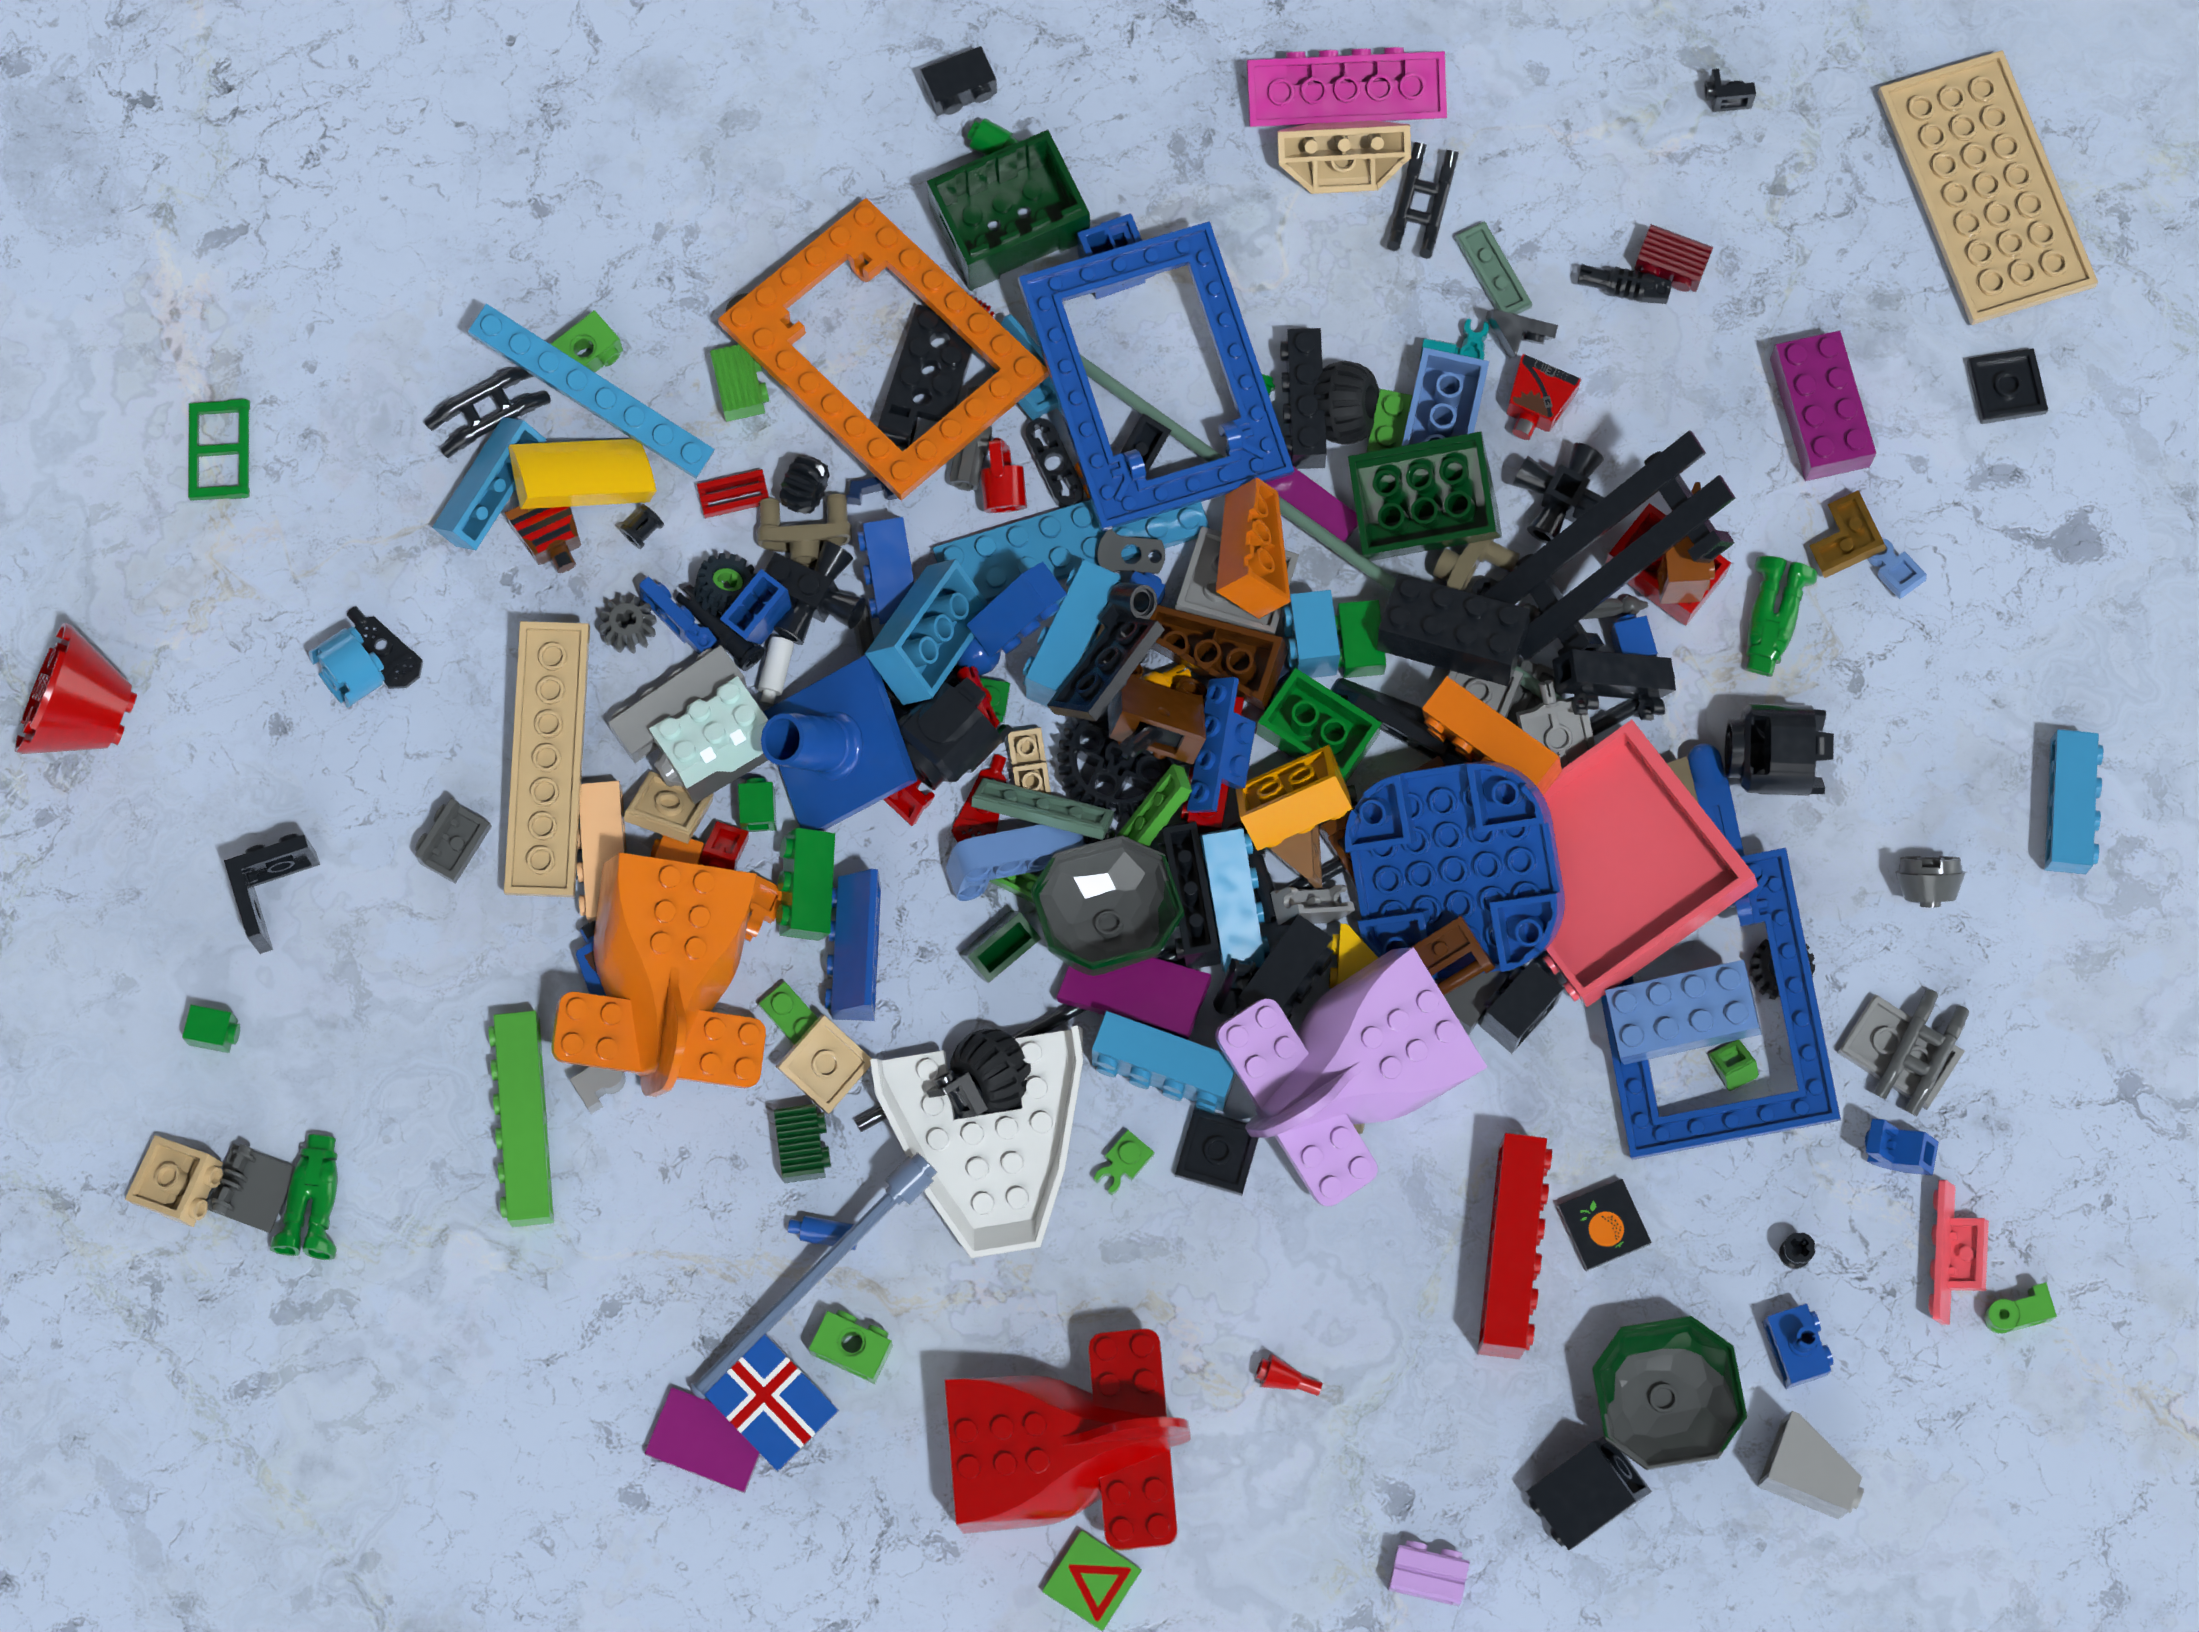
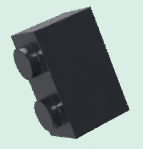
[921,46,997,116]

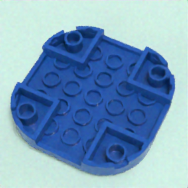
[1345,761,1565,981]

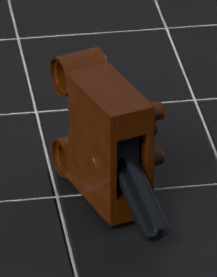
[1108,664,1207,765]

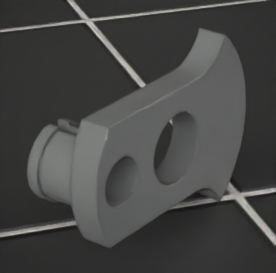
[1097,529,1165,574]

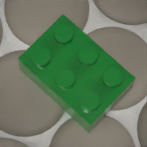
[1256,668,1382,784]

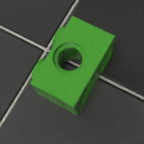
[551,310,623,372]
[809,1310,893,1384]

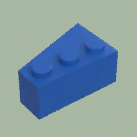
[857,517,914,624]
[966,561,1068,657]

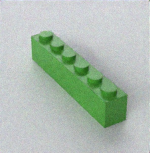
[489,1011,554,1227]

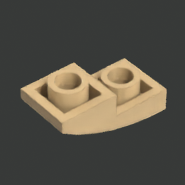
[1007,727,1051,795]

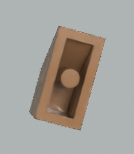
[1268,824,1322,889]

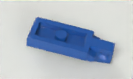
[639,576,717,655]

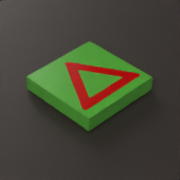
[1042,1530,1142,1632]

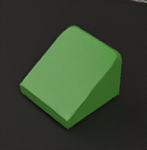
[1708,1040,1759,1091]

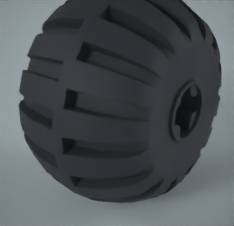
[1314,361,1380,445]
[950,1029,1031,1114]

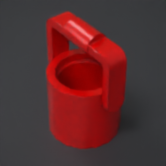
[980,438,1027,513]

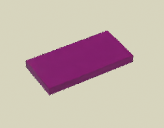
[1057,958,1212,1040]

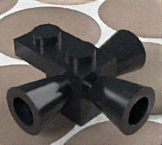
[1513,443,1604,544]
[764,541,866,645]

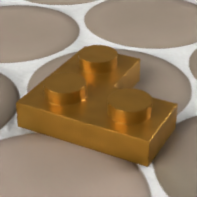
[1809,490,1887,578]

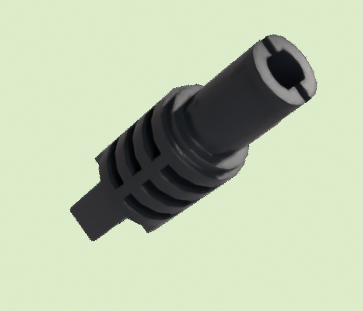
[1577,264,1672,304]

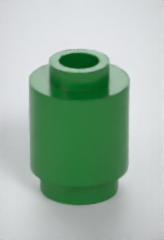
[967,118,1018,156]

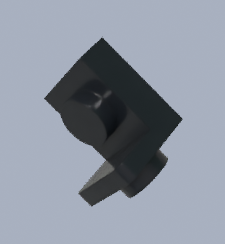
[1704,68,1756,112]

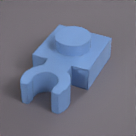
[1868,538,1927,599]

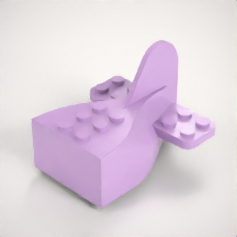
[1215,947,1488,1206]

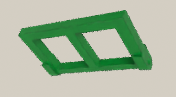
[188,399,250,501]

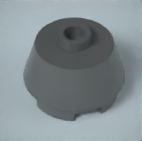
[1895,856,1966,908]

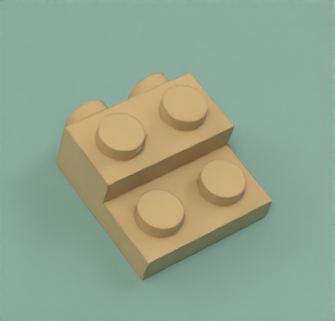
[125,1135,223,1227]

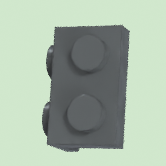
[415,798,492,884]

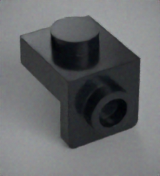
[926,1071,987,1119]

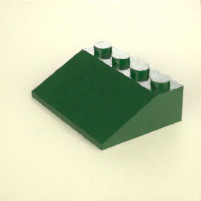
[1348,432,1502,561]

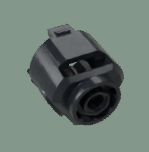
[897,677,1013,790]
[1724,704,1834,796]

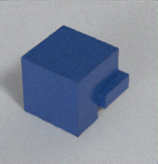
[1077,213,1154,300]

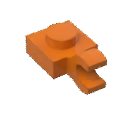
[745,875,782,942]

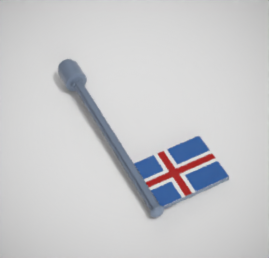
[691,1152,937,1472]

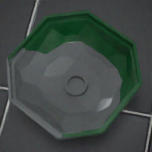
[1030,836,1184,976]
[1592,1316,1747,1470]

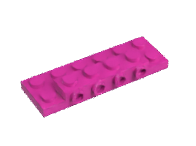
[1247,47,1447,127]

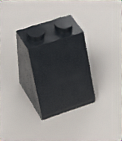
[1526,1436,1652,1551]

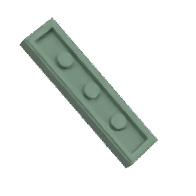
[971,778,1114,840]

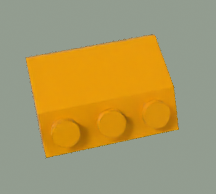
[1235,745,1352,851]

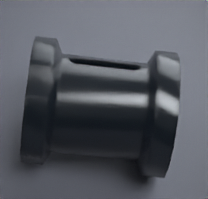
[619,504,664,549]
[1779,1232,1815,1269]

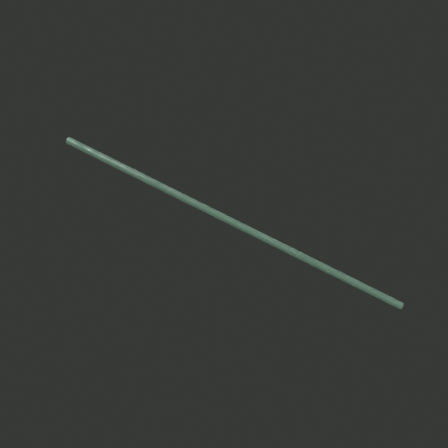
[1080,354,1564,700]

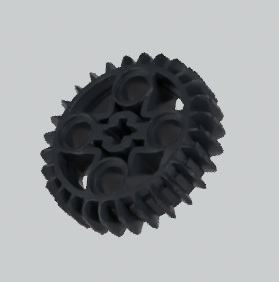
[1057,709,1183,822]

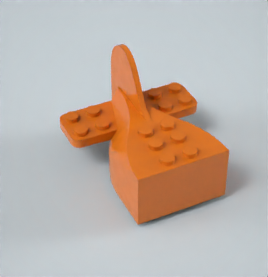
[551,852,766,1097]

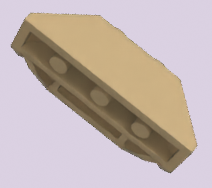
[1277,121,1411,194]

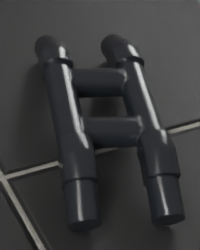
[1387,142,1459,259]
[424,367,551,458]

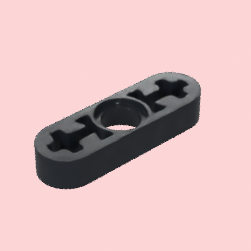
[1026,418,1083,509]

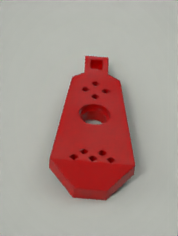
[951,754,1007,843]

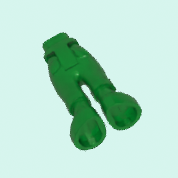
[1746,556,1818,677]
[270,1134,338,1260]

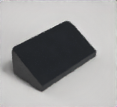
[1119,413,1172,475]

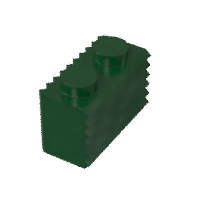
[774,1104,831,1183]

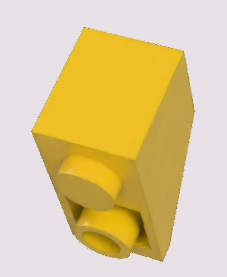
[1329,924,1378,988]

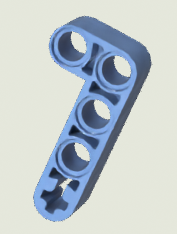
[946,824,1086,901]

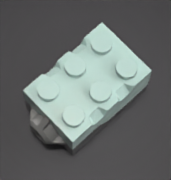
[649,676,768,804]

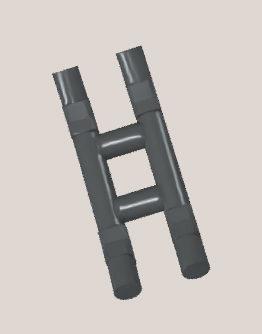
[1873,989,1969,1116]

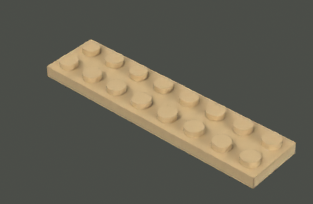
[504,621,590,897]

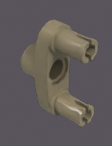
[757,494,852,568]
[1433,539,1520,591]

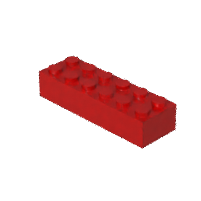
[1477,1133,1552,1360]

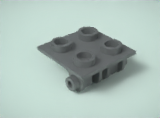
[208,1144,295,1233]

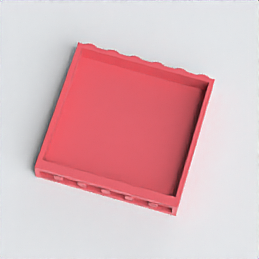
[1542,719,1758,1007]

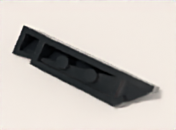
[1332,678,1477,763]

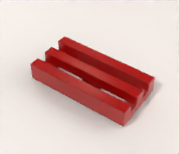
[697,469,769,519]

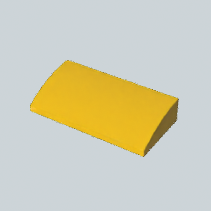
[508,439,657,509]

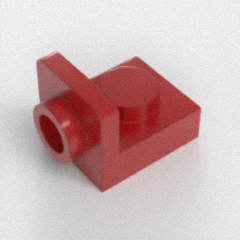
[701,821,749,870]

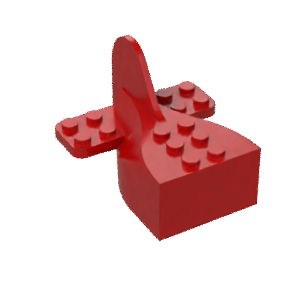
[945,1329,1191,1551]

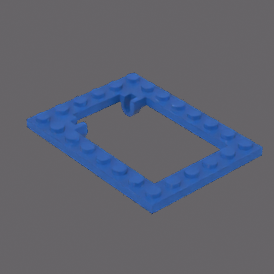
[1018,221,1294,532]
[1601,848,1841,1160]

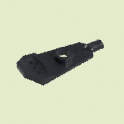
[346,606,423,689]

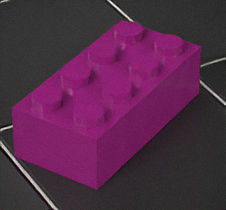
[1770,330,1877,481]

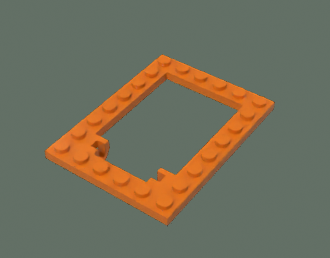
[718,198,1049,501]

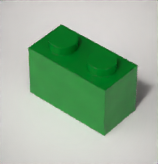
[1335,600,1386,678]

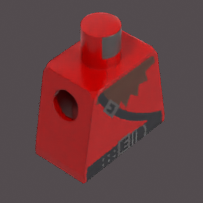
[1507,354,1581,440]

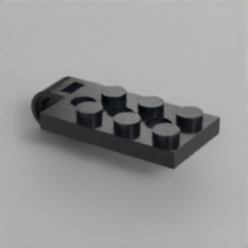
[878,304,974,448]
[1047,582,1165,721]

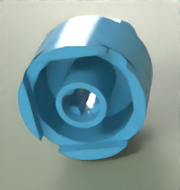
[309,626,385,708]

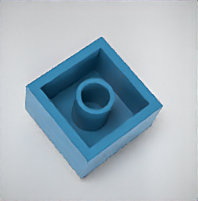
[1282,590,1340,678]

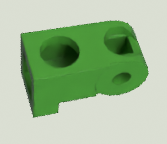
[1984,1282,2057,1334]

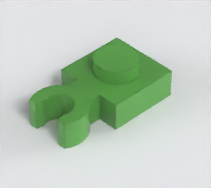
[1094,1130,1155,1195]

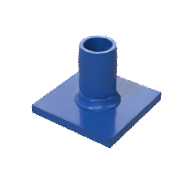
[761,655,917,831]

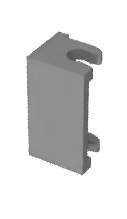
[1271,885,1355,926]

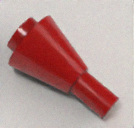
[1255,1353,1323,1396]

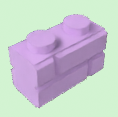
[1388,1541,1470,1607]

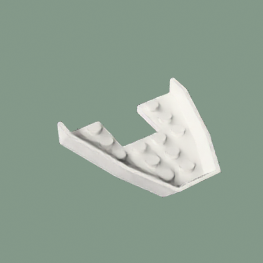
[870,1025,1083,1258]

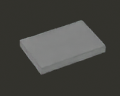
[1837,994,1965,1110]

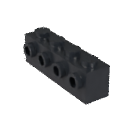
[1280,328,1327,469]
[1158,822,1221,969]

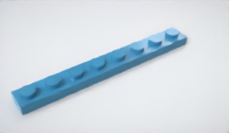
[468,303,715,479]

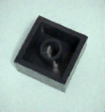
[1480,961,1564,1054]

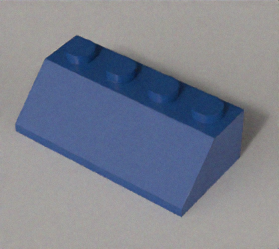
[825,869,881,1021]

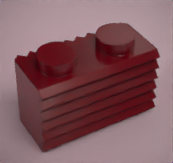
[1634,224,1713,292]

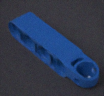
[1687,743,1745,908]

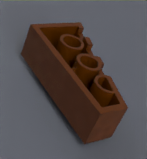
[1150,605,1288,711]

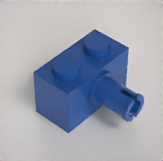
[1762,1304,1834,1389]

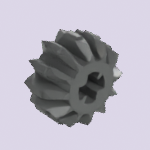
[599,595,657,654]

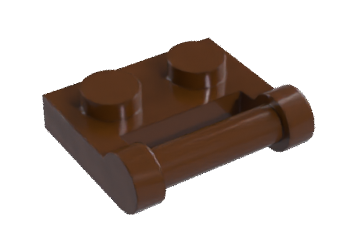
[1411,915,1495,996]

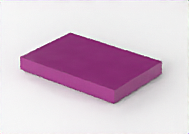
[645,1387,761,1494]

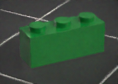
[776,828,835,941]

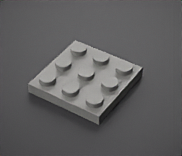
[1175,526,1299,635]

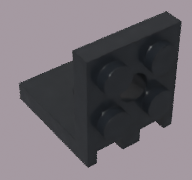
[224,834,320,954]

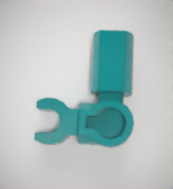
[1419,319,1489,361]

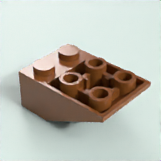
[1657,482,1715,604]

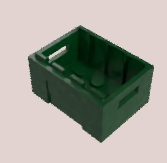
[927,130,1090,291]

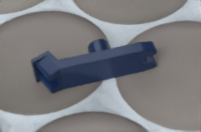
[846,477,898,506]

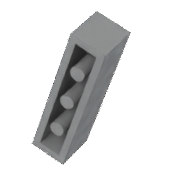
[608,645,747,763]

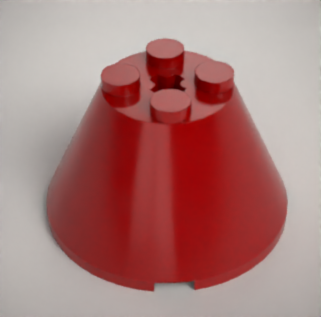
[14,623,137,754]

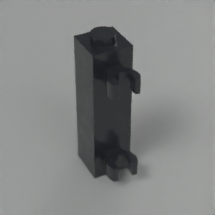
[1552,649,1676,721]

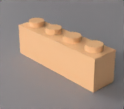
[577,781,627,923]

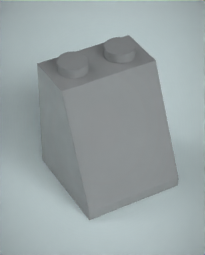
[1757,1411,1864,1519]

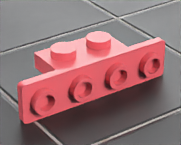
[1928,1180,1989,1325]

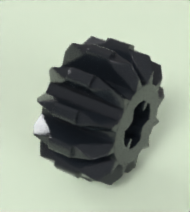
[779,455,830,514]

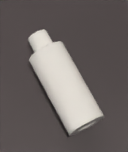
[758,637,794,706]

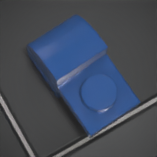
[1865,1119,1939,1175]

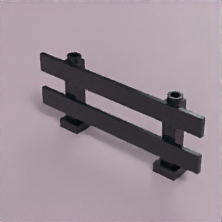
[1483,430,1736,661]

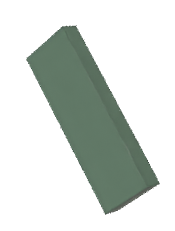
[1455,221,1532,315]

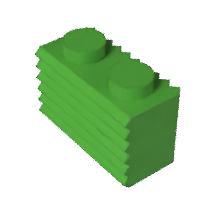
[710,344,770,422]

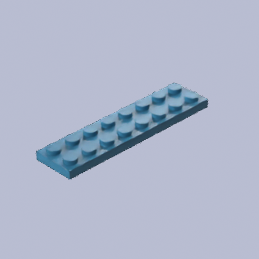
[933,500,1210,602]

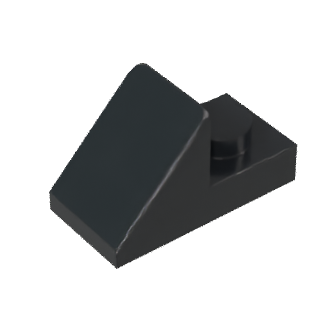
[1486,309,1558,358]

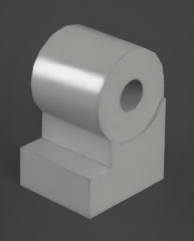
[570,1067,626,1114]

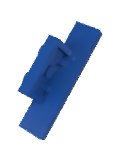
[1187,677,1256,813]

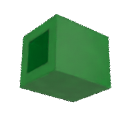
[738,778,777,832]
[182,1005,240,1053]

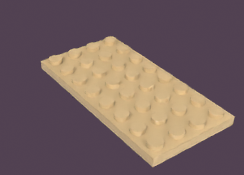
[1878,50,2098,325]

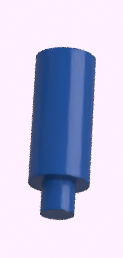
[788,1216,857,1251]

